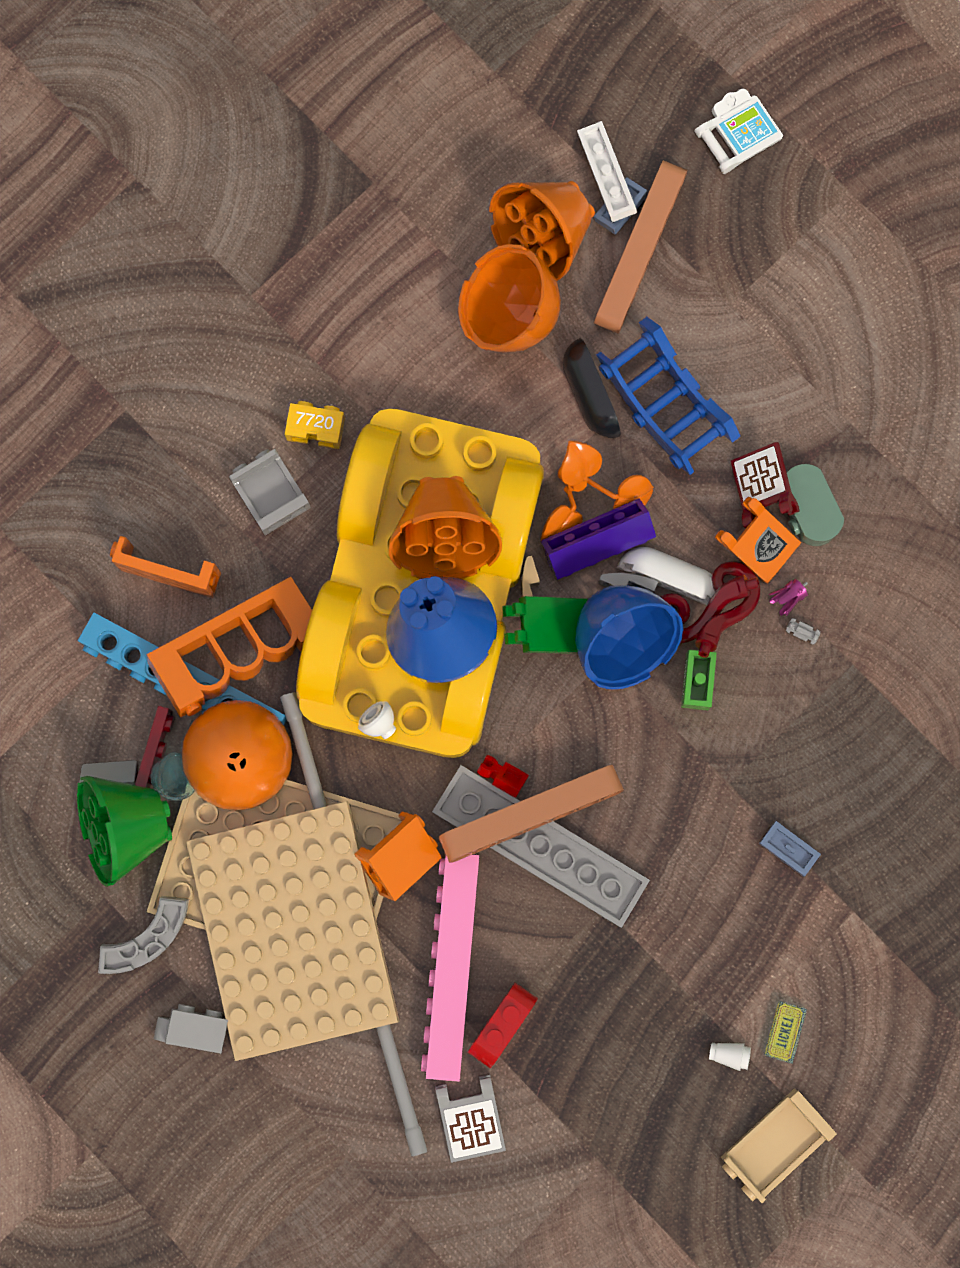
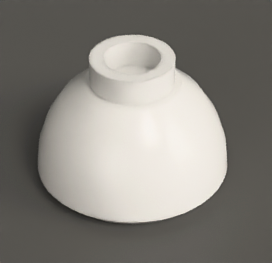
[358,701,396,739]

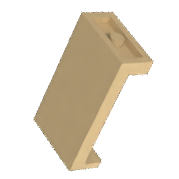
[721,1089,837,1203]

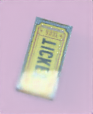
[764,1001,807,1064]

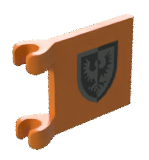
[715,496,801,584]

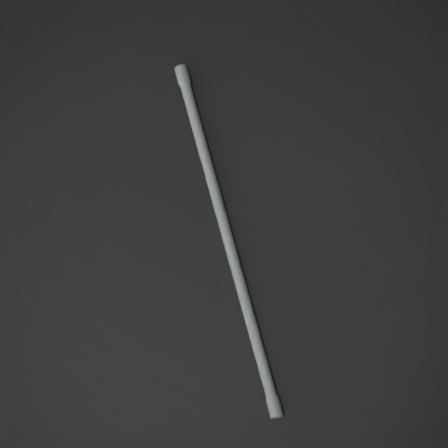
[280,692,428,1156]

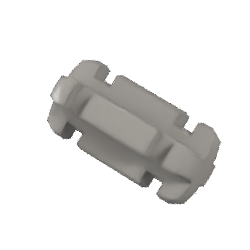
[786,618,820,645]

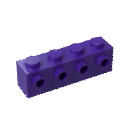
[540,498,656,580]

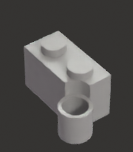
[153,1004,228,1054]

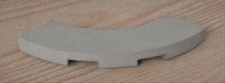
[98,896,189,974]

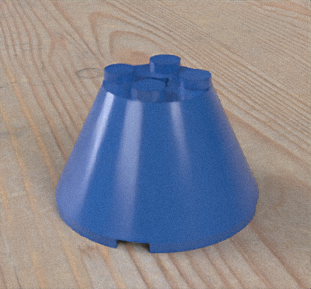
[386,576,497,683]

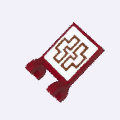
[731,442,800,528]

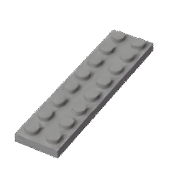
[432,765,650,928]

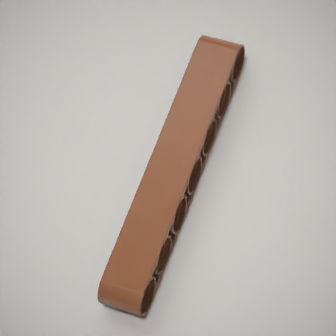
[594,160,688,334]
[439,765,624,863]

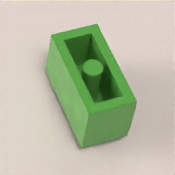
[681,650,717,711]

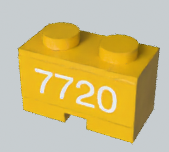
[285,401,345,449]

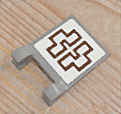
[435,1074,506,1163]

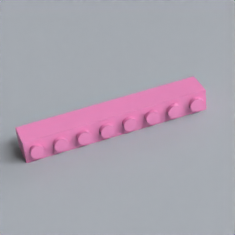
[421,855,479,1082]

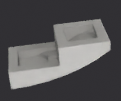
[598,573,658,593]

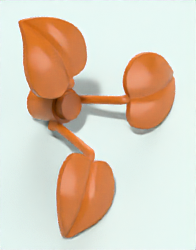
[541,441,654,540]

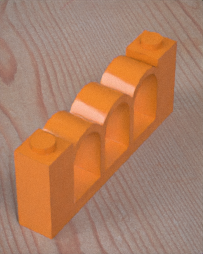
[146,577,312,718]

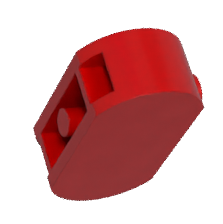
[467,982,538,1068]

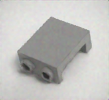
[229,449,311,535]

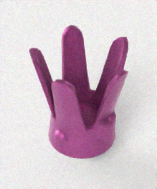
[769,579,808,616]

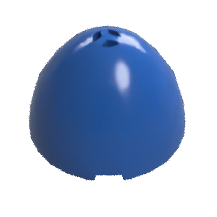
[575,585,683,689]

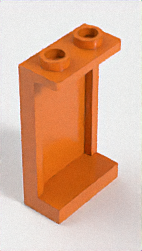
[110,536,221,598]

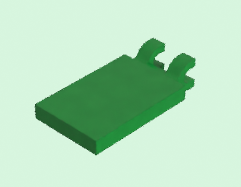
[502,596,588,654]

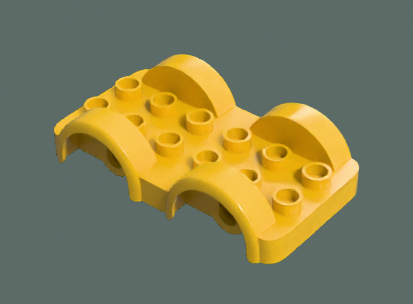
[296,409,544,758]

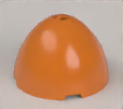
[458,244,561,353]
[182,700,292,810]

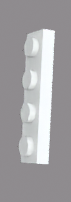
[577,121,637,222]

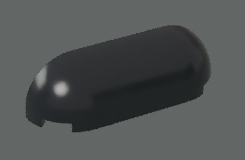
[563,338,621,438]

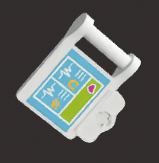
[694,89,783,174]

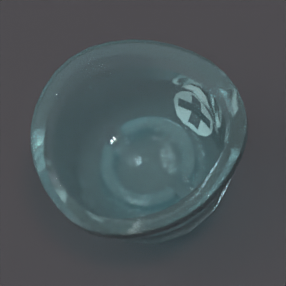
[150,752,194,801]

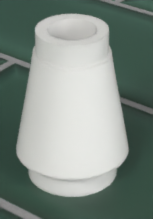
[709,1043,751,1071]

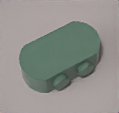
[778,464,844,546]

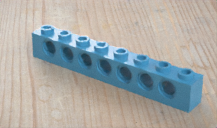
[78,613,287,725]

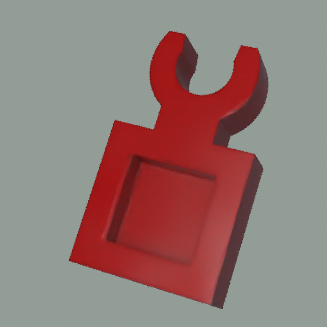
[477,755,529,798]

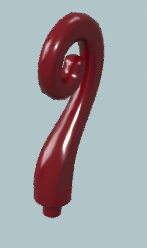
[695,561,760,658]
[660,575,760,644]

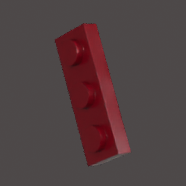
[135,706,175,788]

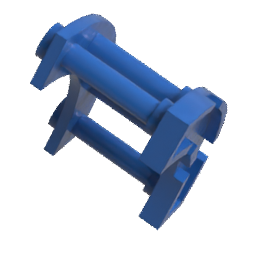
[596,317,740,475]

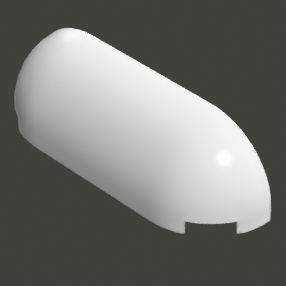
[617,547,715,605]

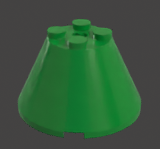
[77,776,172,887]

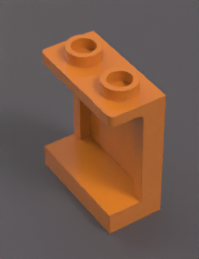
[354,811,442,901]

